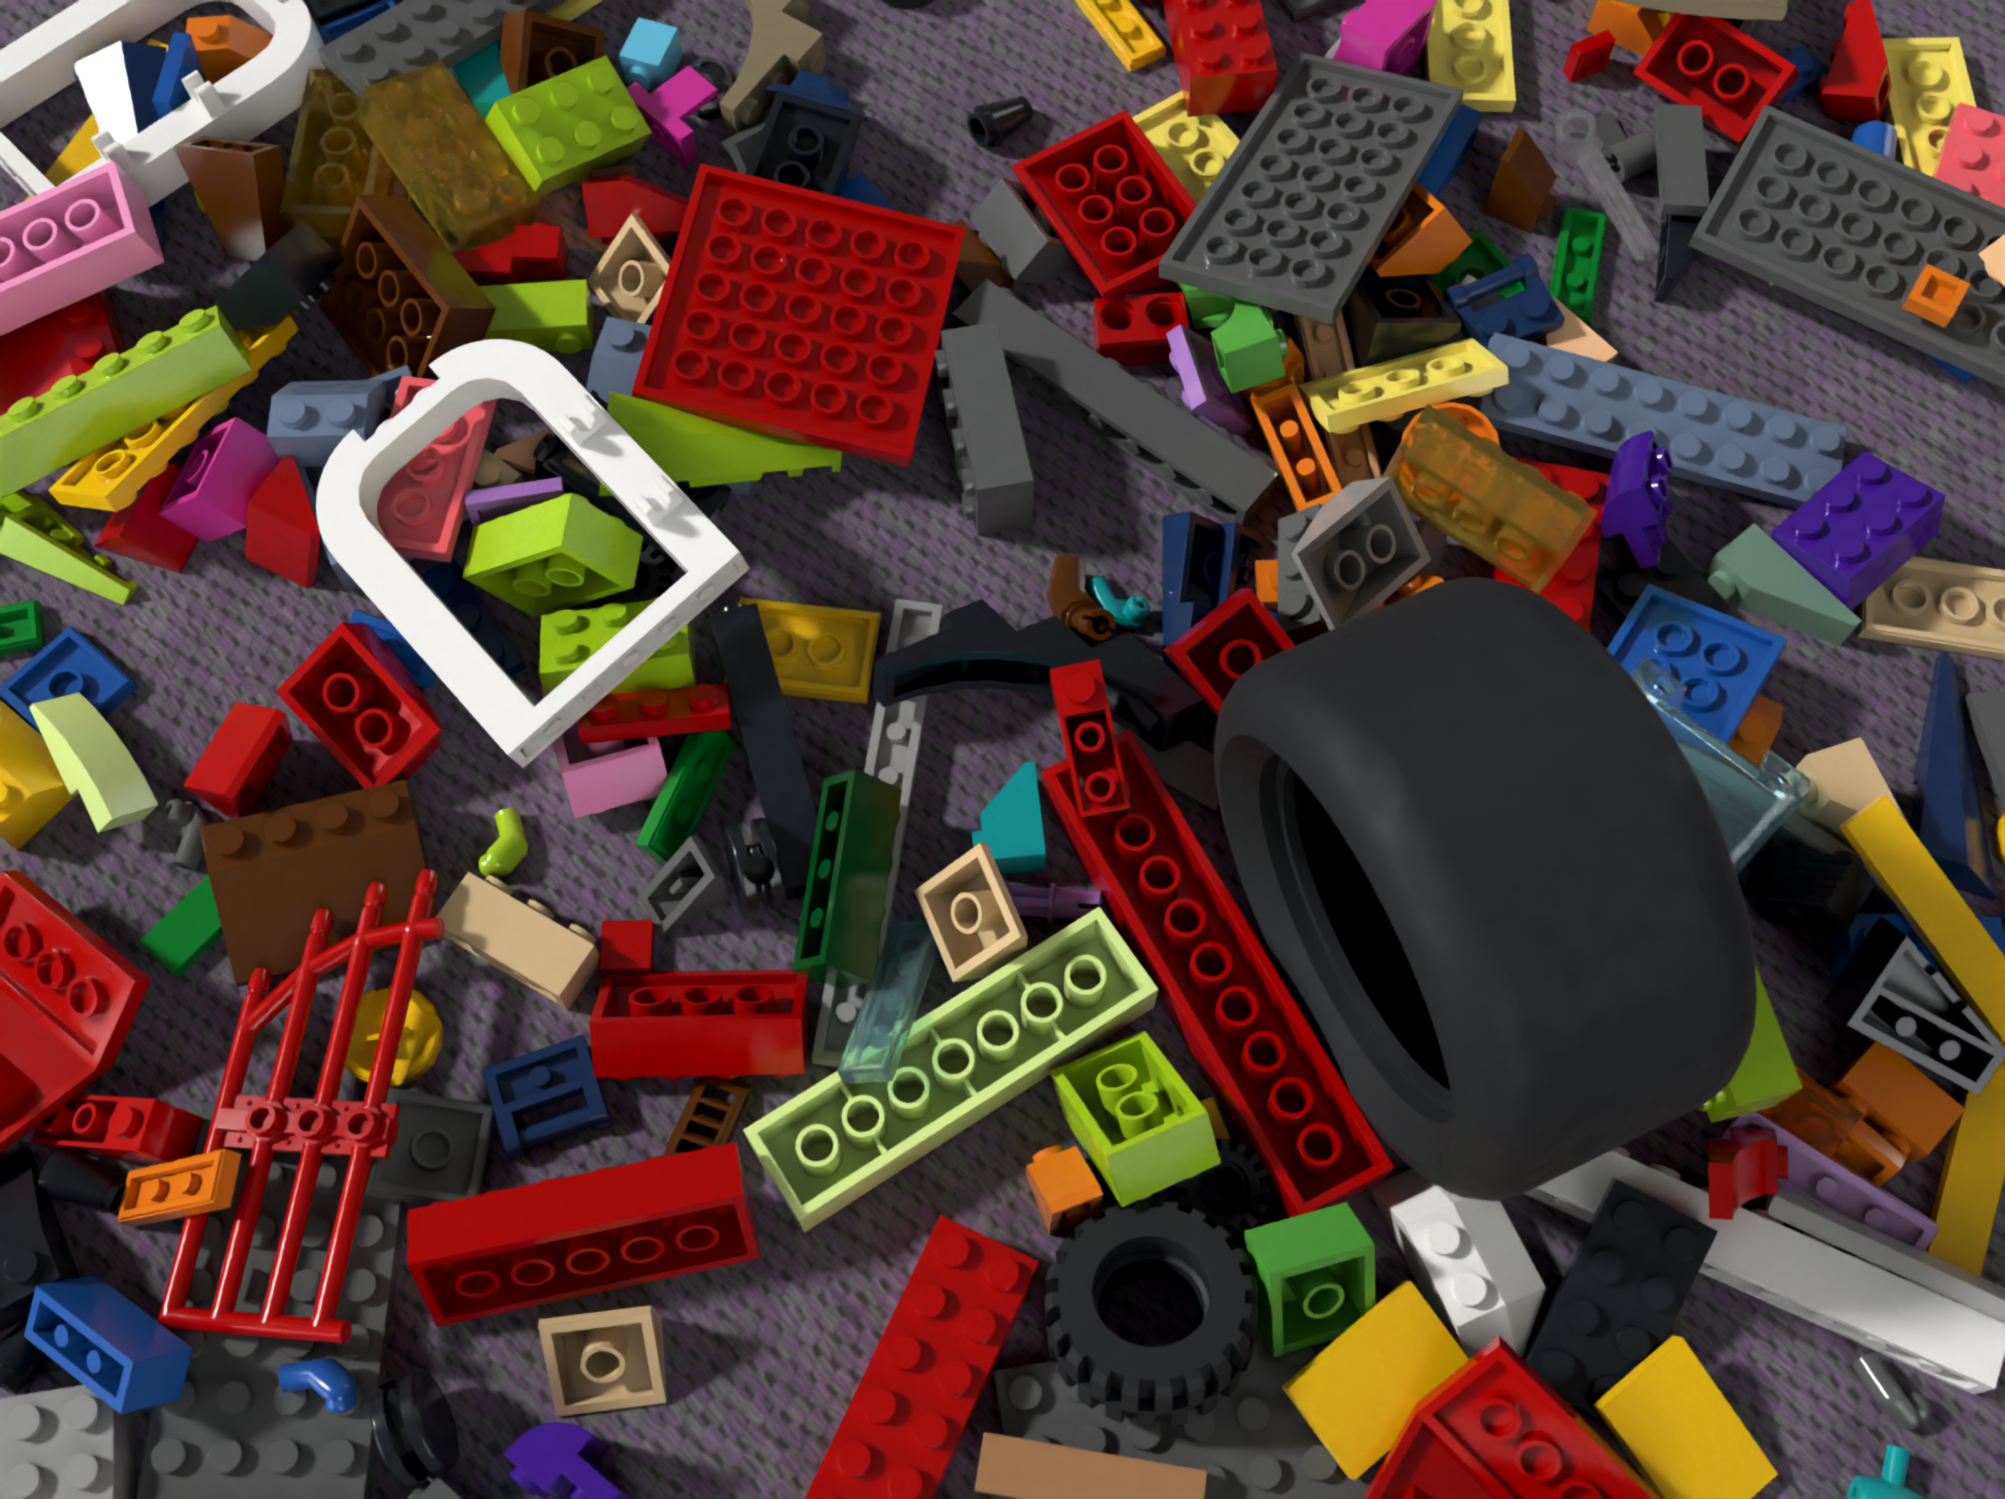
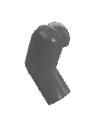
[162,798,209,871]
[1852,1353,1931,1430]

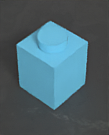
[619,17,683,91]

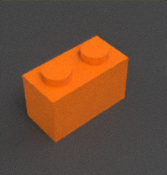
[1827,1040,1966,1165]

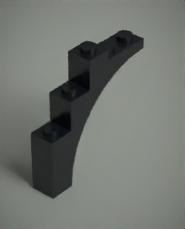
[873,599,1205,753]

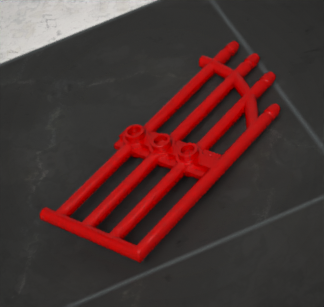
[157,869,445,1343]

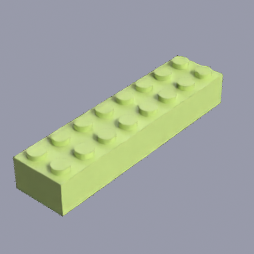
[743,906,1158,1233]

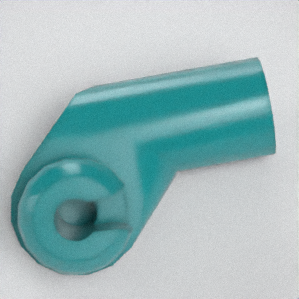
[1085,576,1150,629]

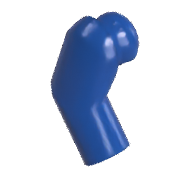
[279,1358,358,1414]

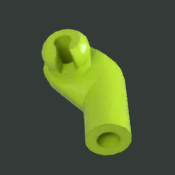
[478,807,528,878]

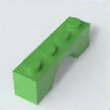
[1176,282,1289,394]

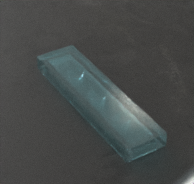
[837,920,939,1084]

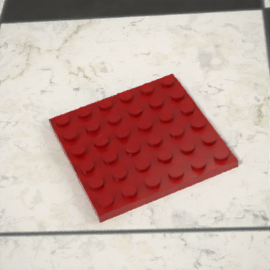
[632,163,966,467]

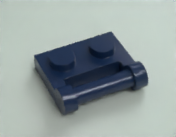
[1444,253,1565,349]
[482,1034,613,1161]

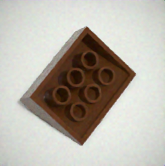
[319,195,496,380]
[200,779,438,987]

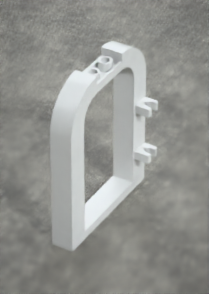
[0,0,326,208]
[316,339,750,768]

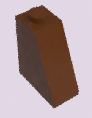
[176,137,291,266]

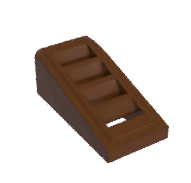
[663,1076,753,1156]

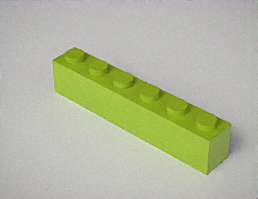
[0,305,252,500]

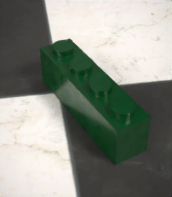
[792,769,902,989]

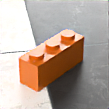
[1251,382,1343,512]

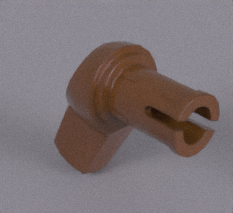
[1047,554,1116,644]

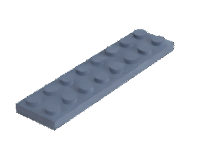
[1476,332,1847,509]

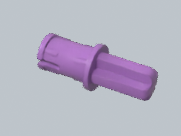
[1006,883,1101,924]

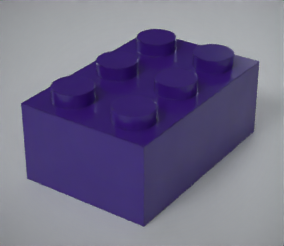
[1771,451,1946,611]

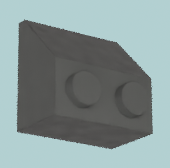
[970,178,1079,285]

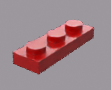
[578,683,732,744]

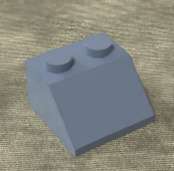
[267,380,387,467]

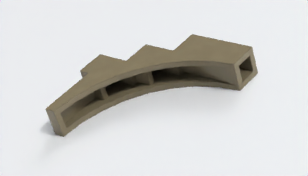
[719,0,827,135]

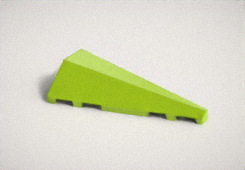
[599,392,842,496]
[0,490,138,606]

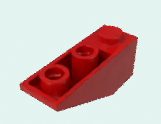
[1818,0,1892,122]
[582,175,689,245]
[1050,659,1130,819]
[31,1094,203,1166]

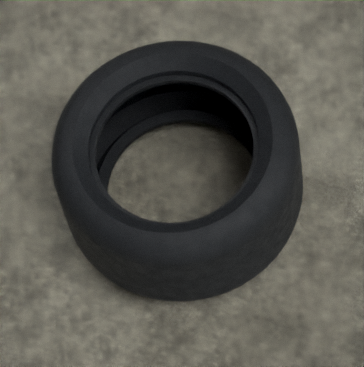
[1214,577,1757,1201]

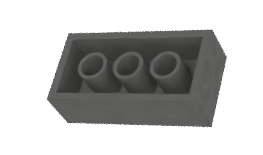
[934,322,1034,536]

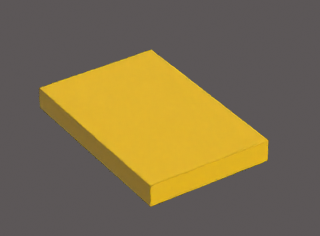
[724,597,882,704]
[1281,1280,1469,1481]
[1593,1335,1778,1499]

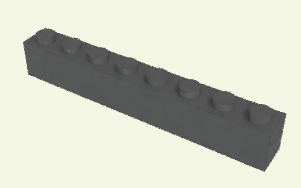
[952,279,1279,527]

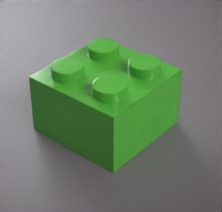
[1244,1202,1375,1357]

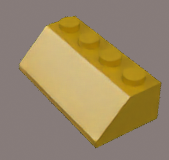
[0,700,77,851]

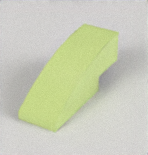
[29,693,159,833]

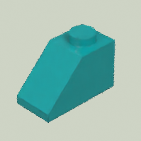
[972,762,1046,875]

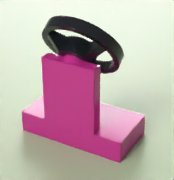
[626,57,736,167]

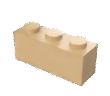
[435,872,600,1010]

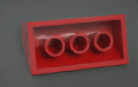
[589,970,809,1081]

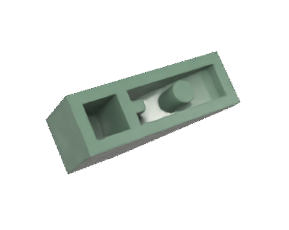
[1702,523,1862,646]

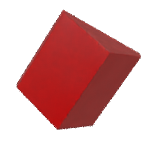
[245,455,321,588]
[94,461,199,574]
[183,702,294,819]

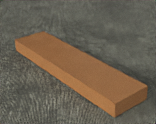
[974,1432,1207,1499]

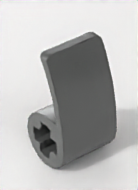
[1576,112,1657,184]

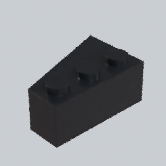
[1823,916,2005,1096]

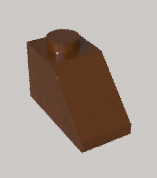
[1483,128,1558,233]

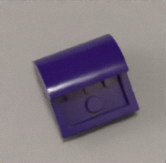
[1601,430,1673,569]
[503,1422,636,1499]

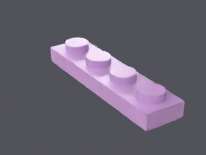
[1721,1111,1940,1251]

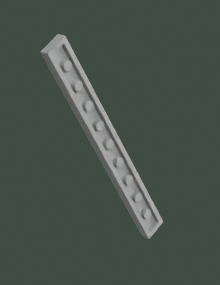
[811,599,943,1068]

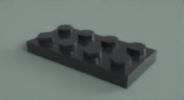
[1523,1178,1718,1422]

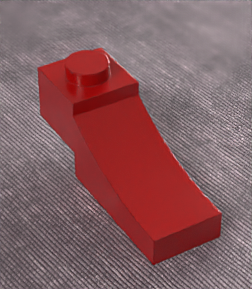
[451,222,569,286]
[1708,1127,1788,1220]

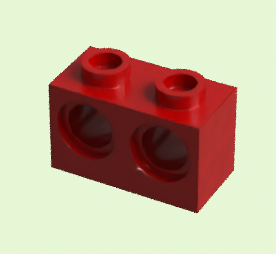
[1092,291,1189,366]

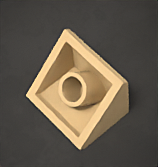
[587,214,671,325]
[538,1305,667,1417]

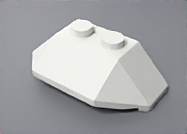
[1370,1168,1546,1360]

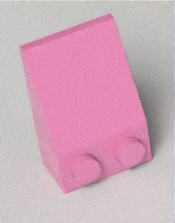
[540,686,668,818]

